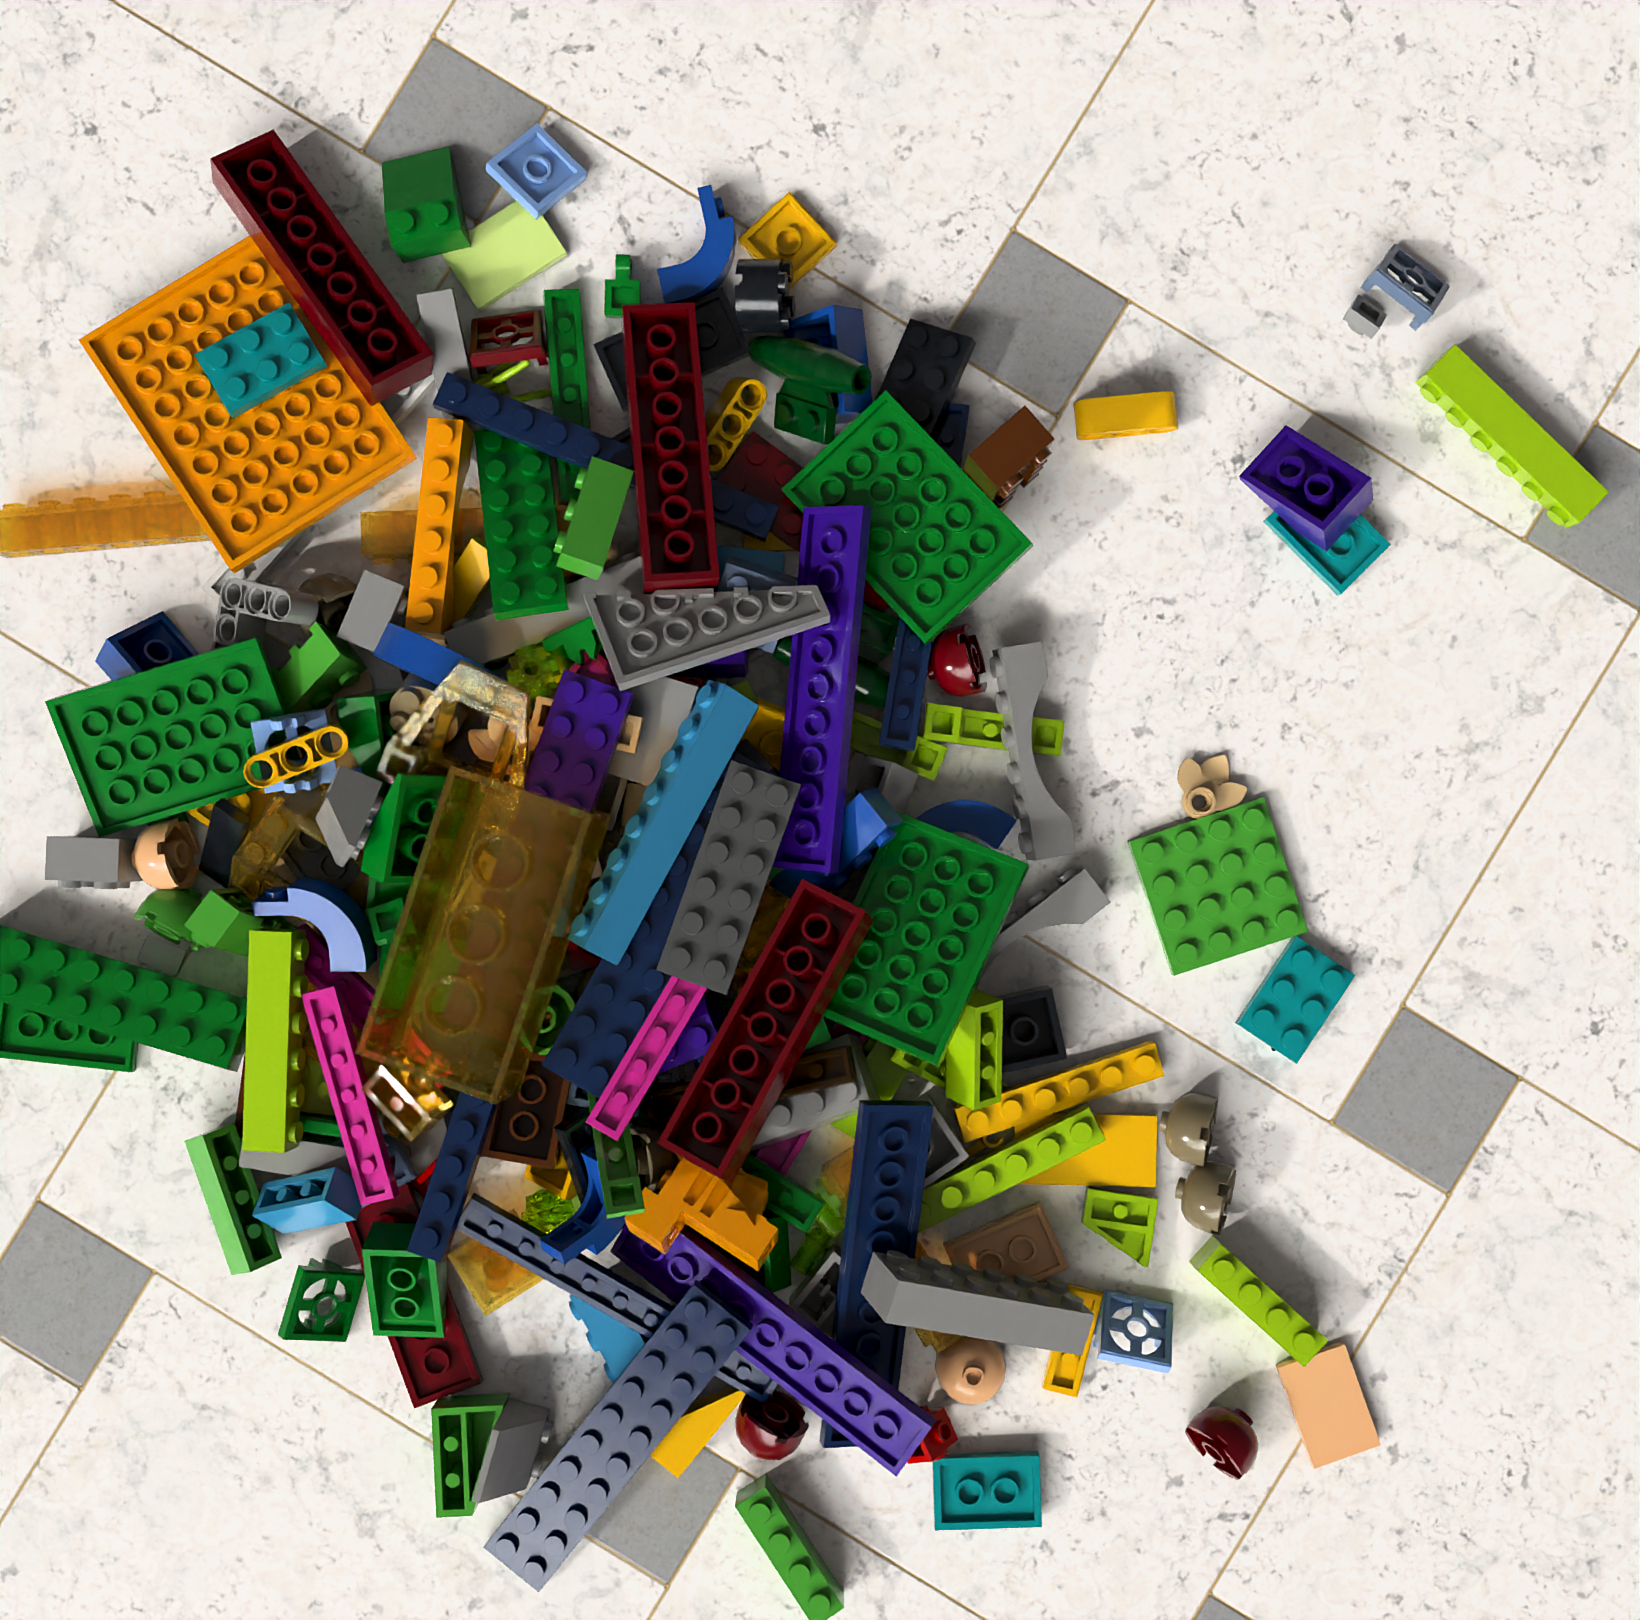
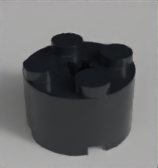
[735,258,796,333]

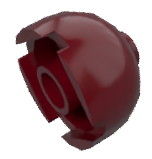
[927,624,987,696]
[735,1390,809,1460]
[1185,1406,1258,1480]

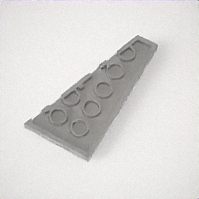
[583,585,830,691]

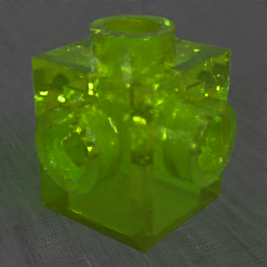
[505,645,561,700]
[521,1189,575,1234]

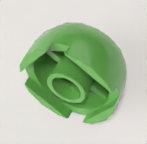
[134,887,202,951]

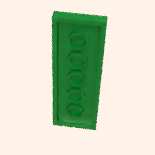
[474,429,569,621]

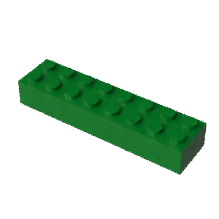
[0,925,247,1072]

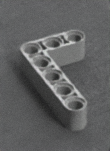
[211,578,319,650]

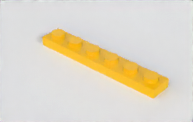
[952,1040,1165,1143]

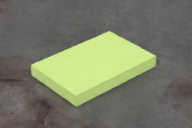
[442,201,568,312]

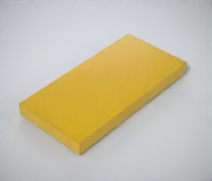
[1014,1112,1157,1187]

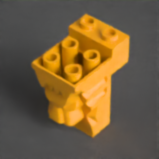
[624,1155,778,1271]

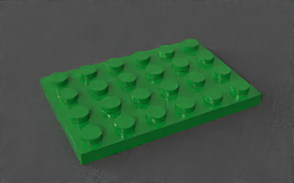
[781,390,1033,646]
[45,636,309,837]
[823,811,1029,1067]

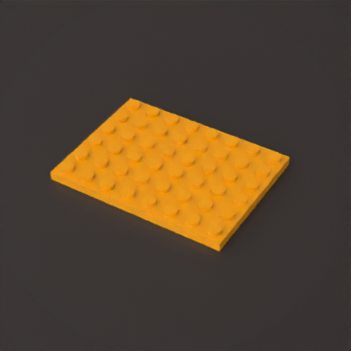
[79,235,417,574]

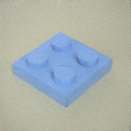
[486,123,587,220]

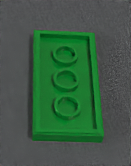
[0,1002,138,1073]

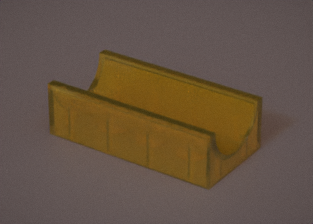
[355,765,612,1104]

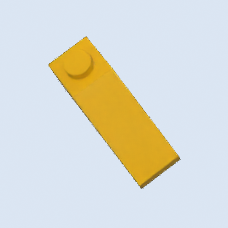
[650,1385,746,1478]

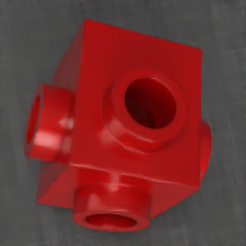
[907,1405,958,1464]

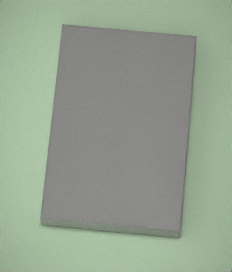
[608,677,701,786]

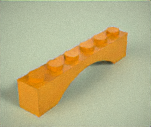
[405,417,474,640]

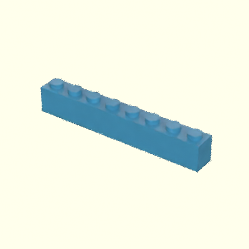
[567,680,759,966]

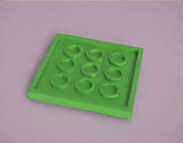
[1127,797,1308,976]

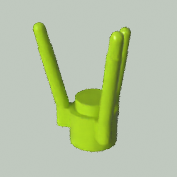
[473,342,551,402]

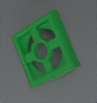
[542,616,608,666]
[278,1258,365,1342]

